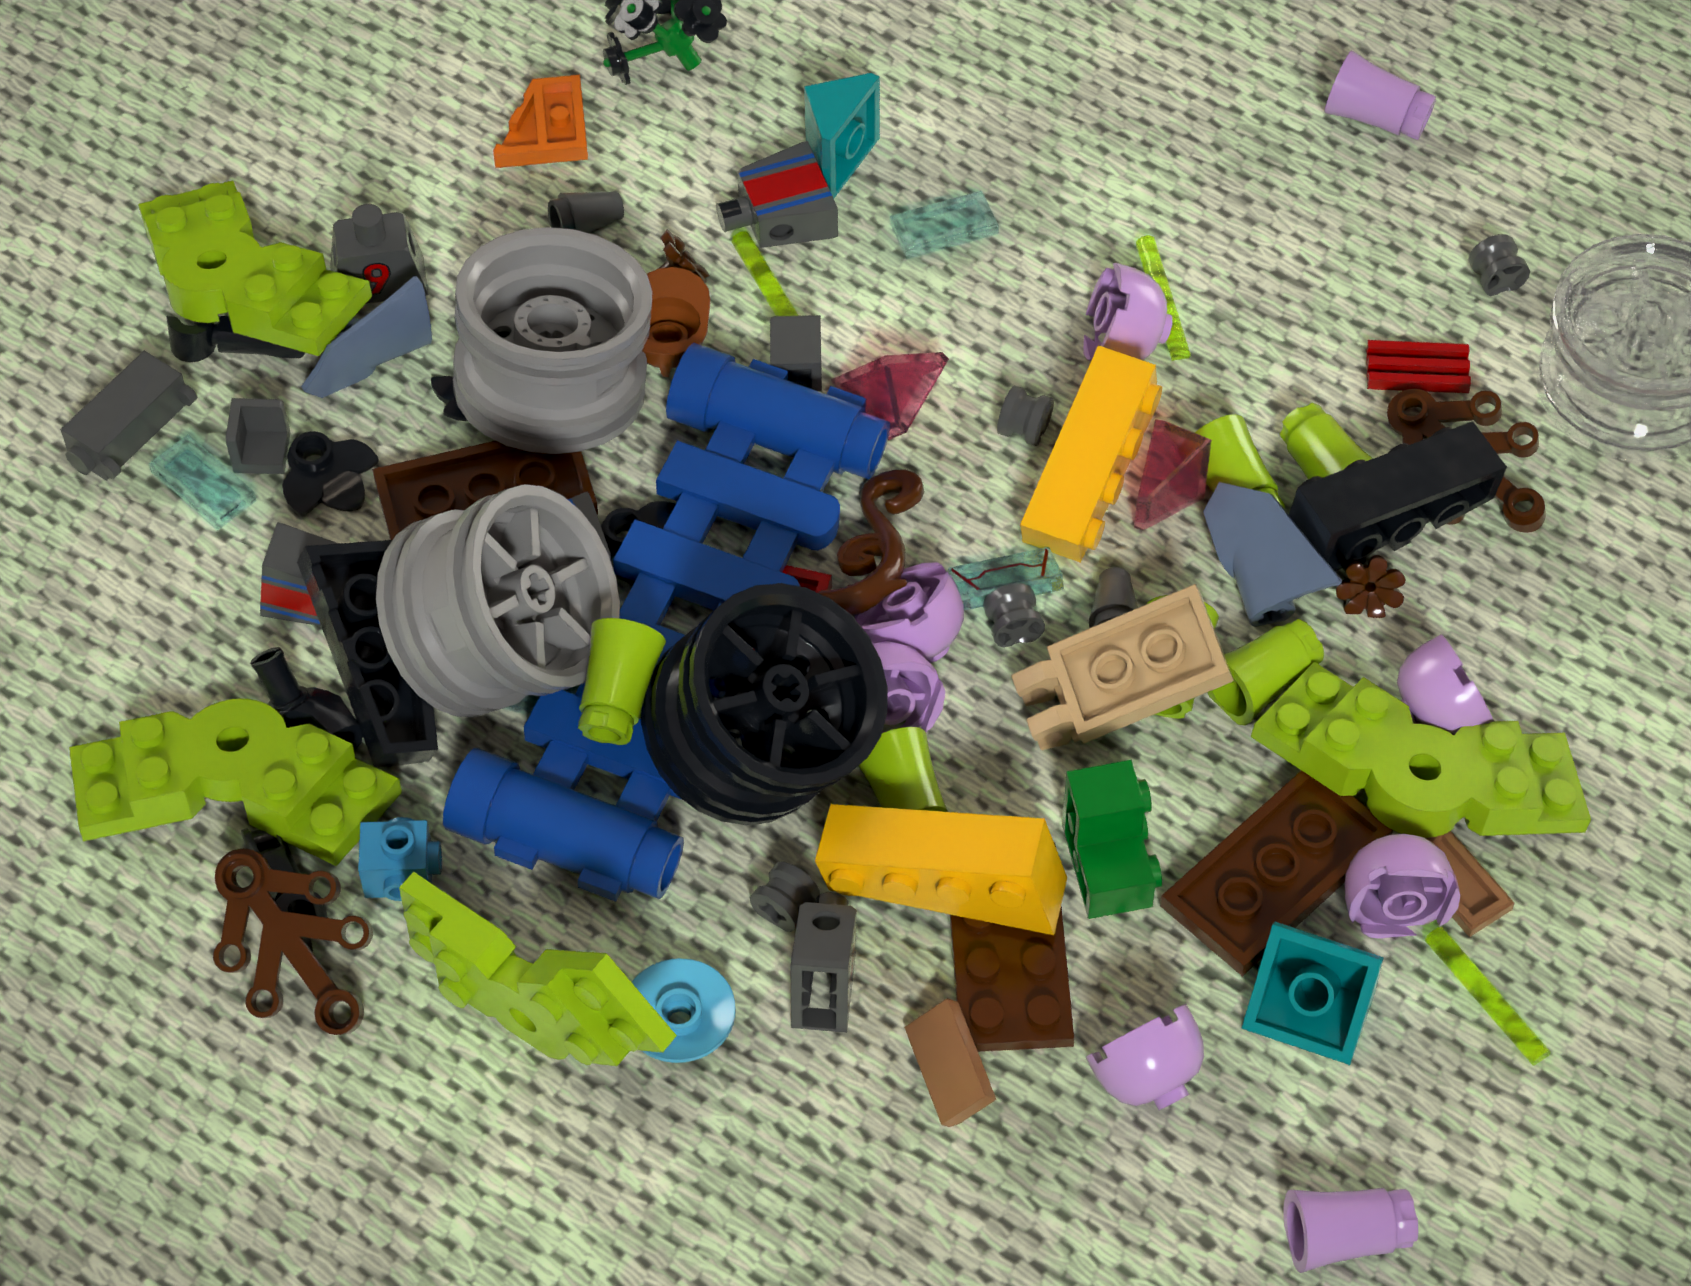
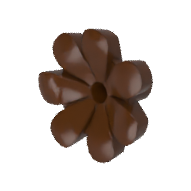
[658,229,710,283]
[1336,555,1406,618]

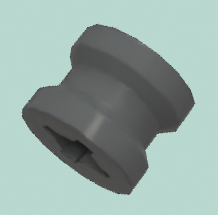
[1468,234,1530,296]
[997,385,1054,446]
[983,583,1045,648]
[750,862,820,932]

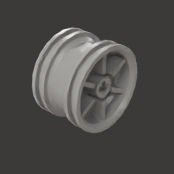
[453,227,653,454]
[376,484,620,717]

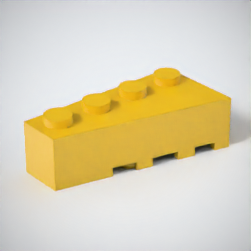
[1020,345,1162,563]
[815,804,1067,935]

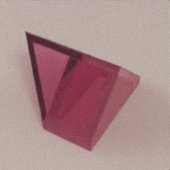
[831,352,949,440]
[1134,419,1212,530]

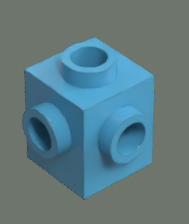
[358,817,442,901]

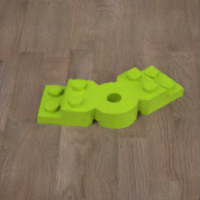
[138,180,372,356]
[1251,662,1591,838]
[69,698,402,866]
[399,871,677,1066]

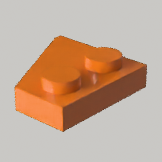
[493,75,588,168]

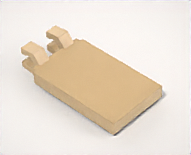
[1011,584,1234,750]

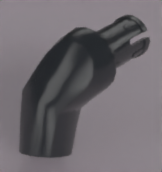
[250,647,363,750]

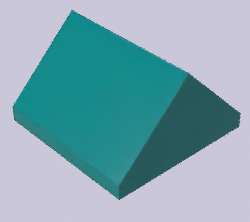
[804,73,880,198]
[1241,921,1384,1065]

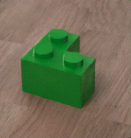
[1062,760,1162,919]

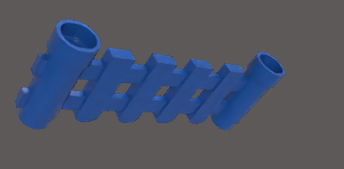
[443,343,890,902]

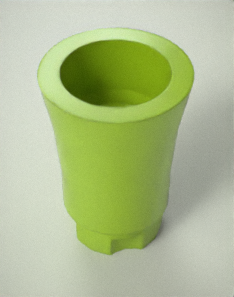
[1279,403,1373,479]
[1181,414,1285,510]
[578,618,666,745]
[1207,619,1324,725]
[859,727,948,812]

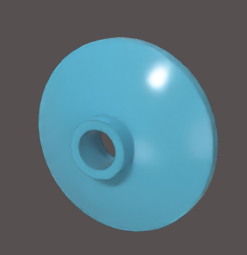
[632,958,736,1063]

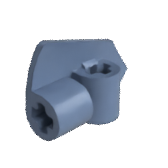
[301,276,432,398]
[1203,482,1342,627]

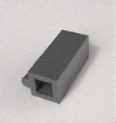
[60,350,198,481]

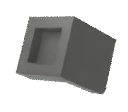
[770,315,822,391]
[226,398,291,474]

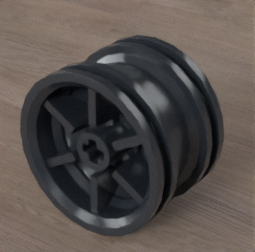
[641,583,888,825]

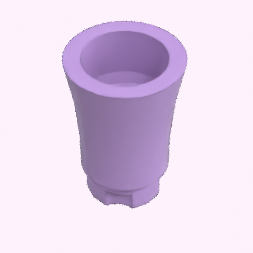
[1324,50,1436,140]
[1284,1188,1418,1273]

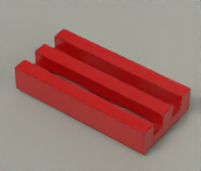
[1366,340,1471,394]

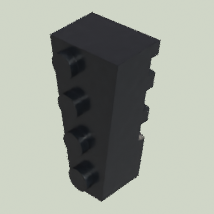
[1289,421,1507,573]
[297,540,438,767]

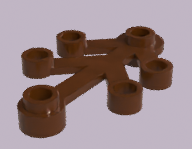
[1387,389,1546,533]
[213,848,373,1035]

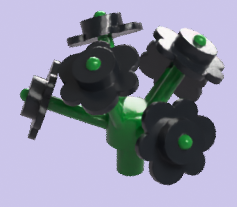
[603,0,727,85]

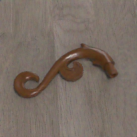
[819,470,924,616]

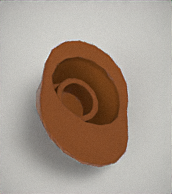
[642,267,710,377]

